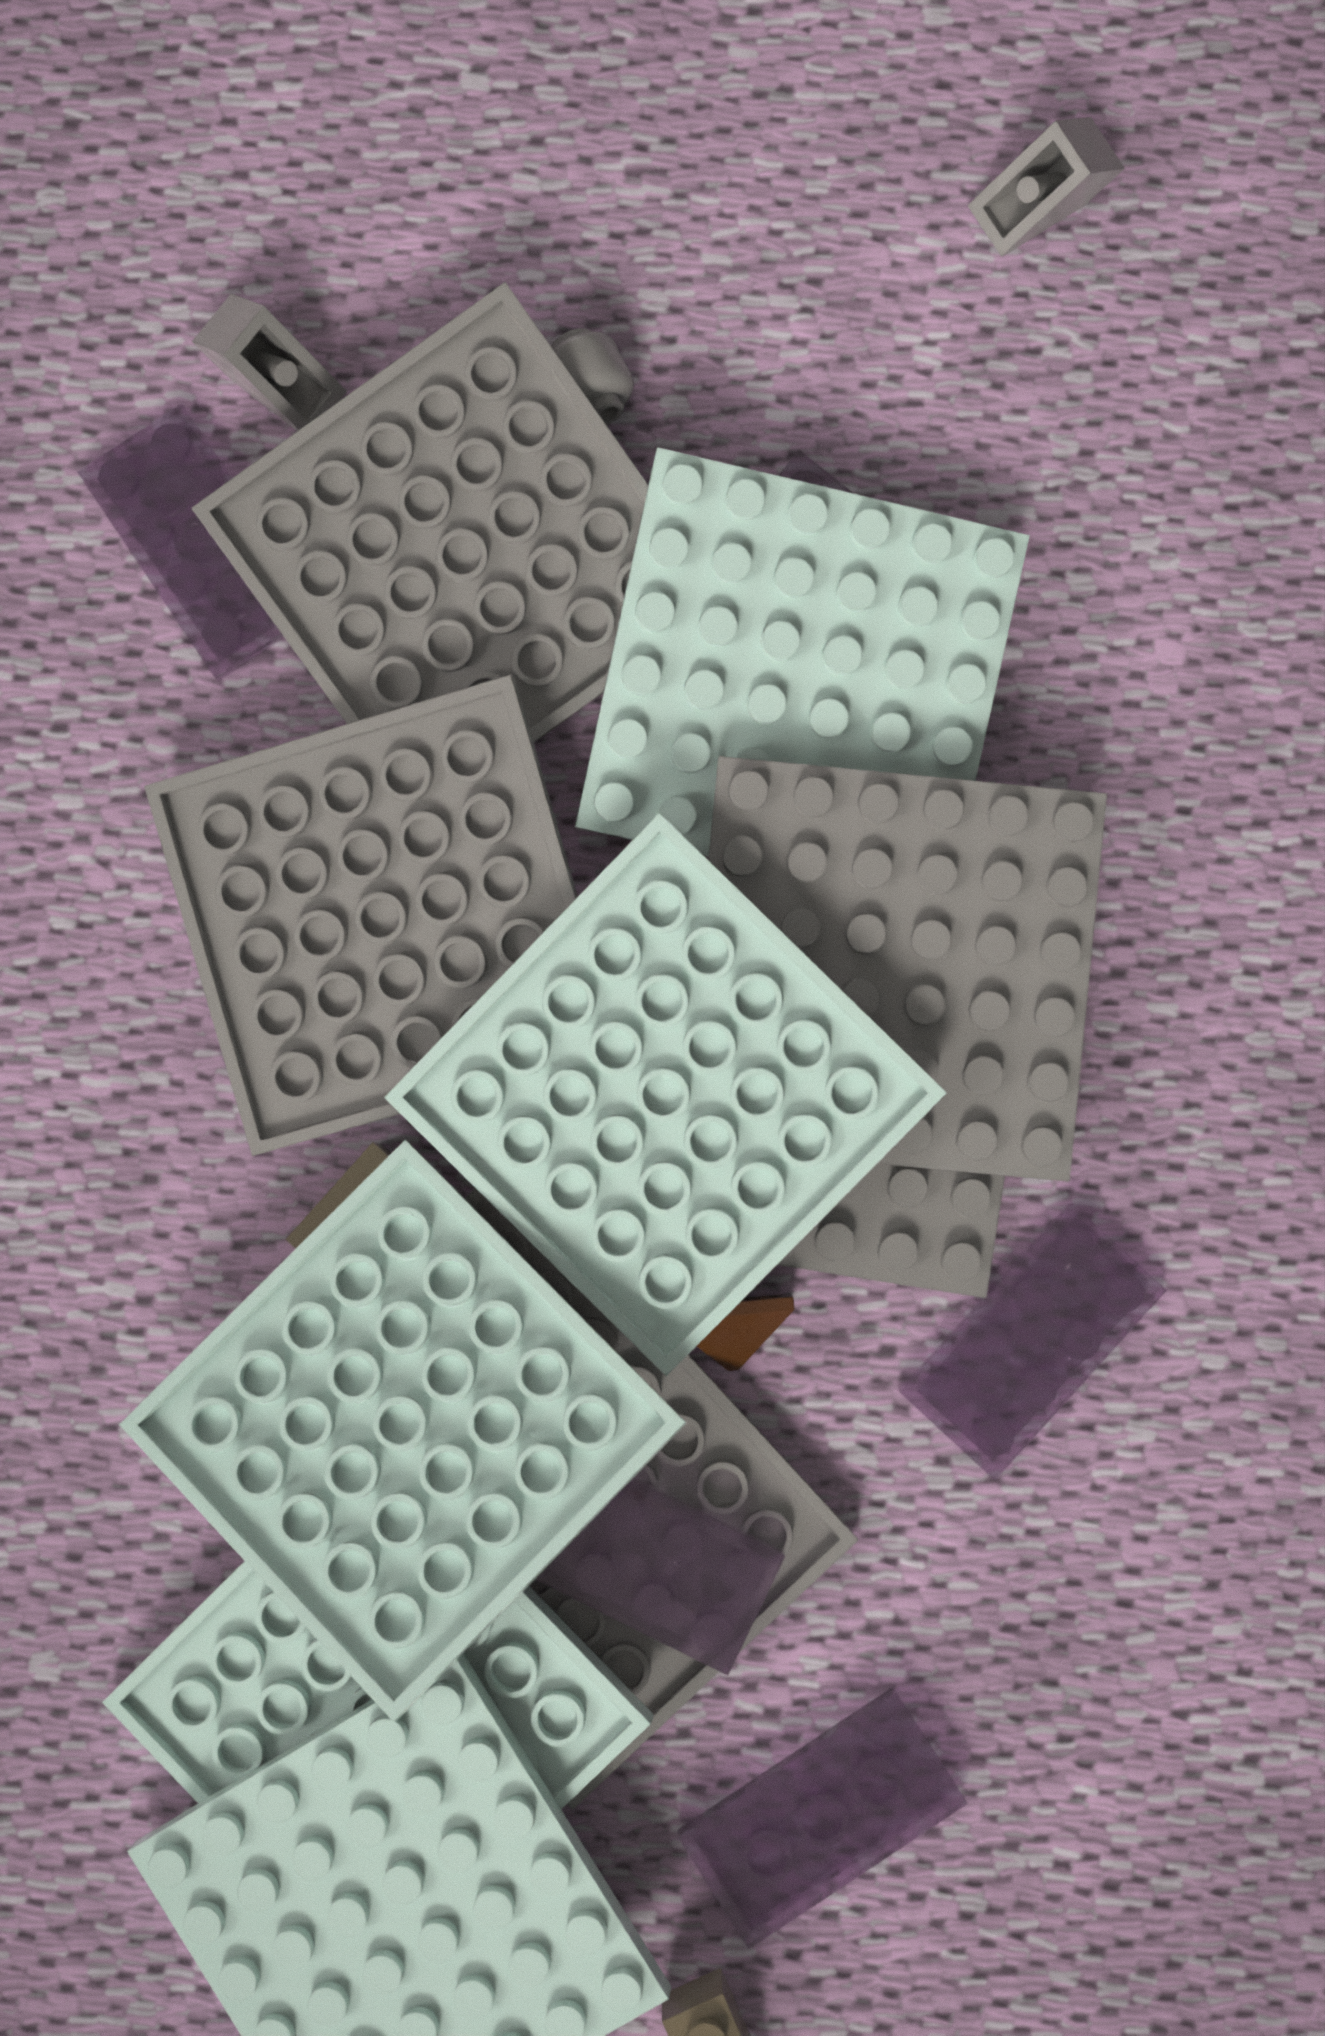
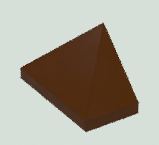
[697,1293,795,1371]

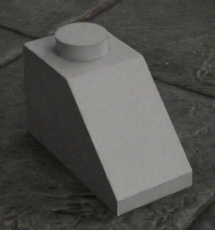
[968,117,1125,256]
[192,293,347,431]

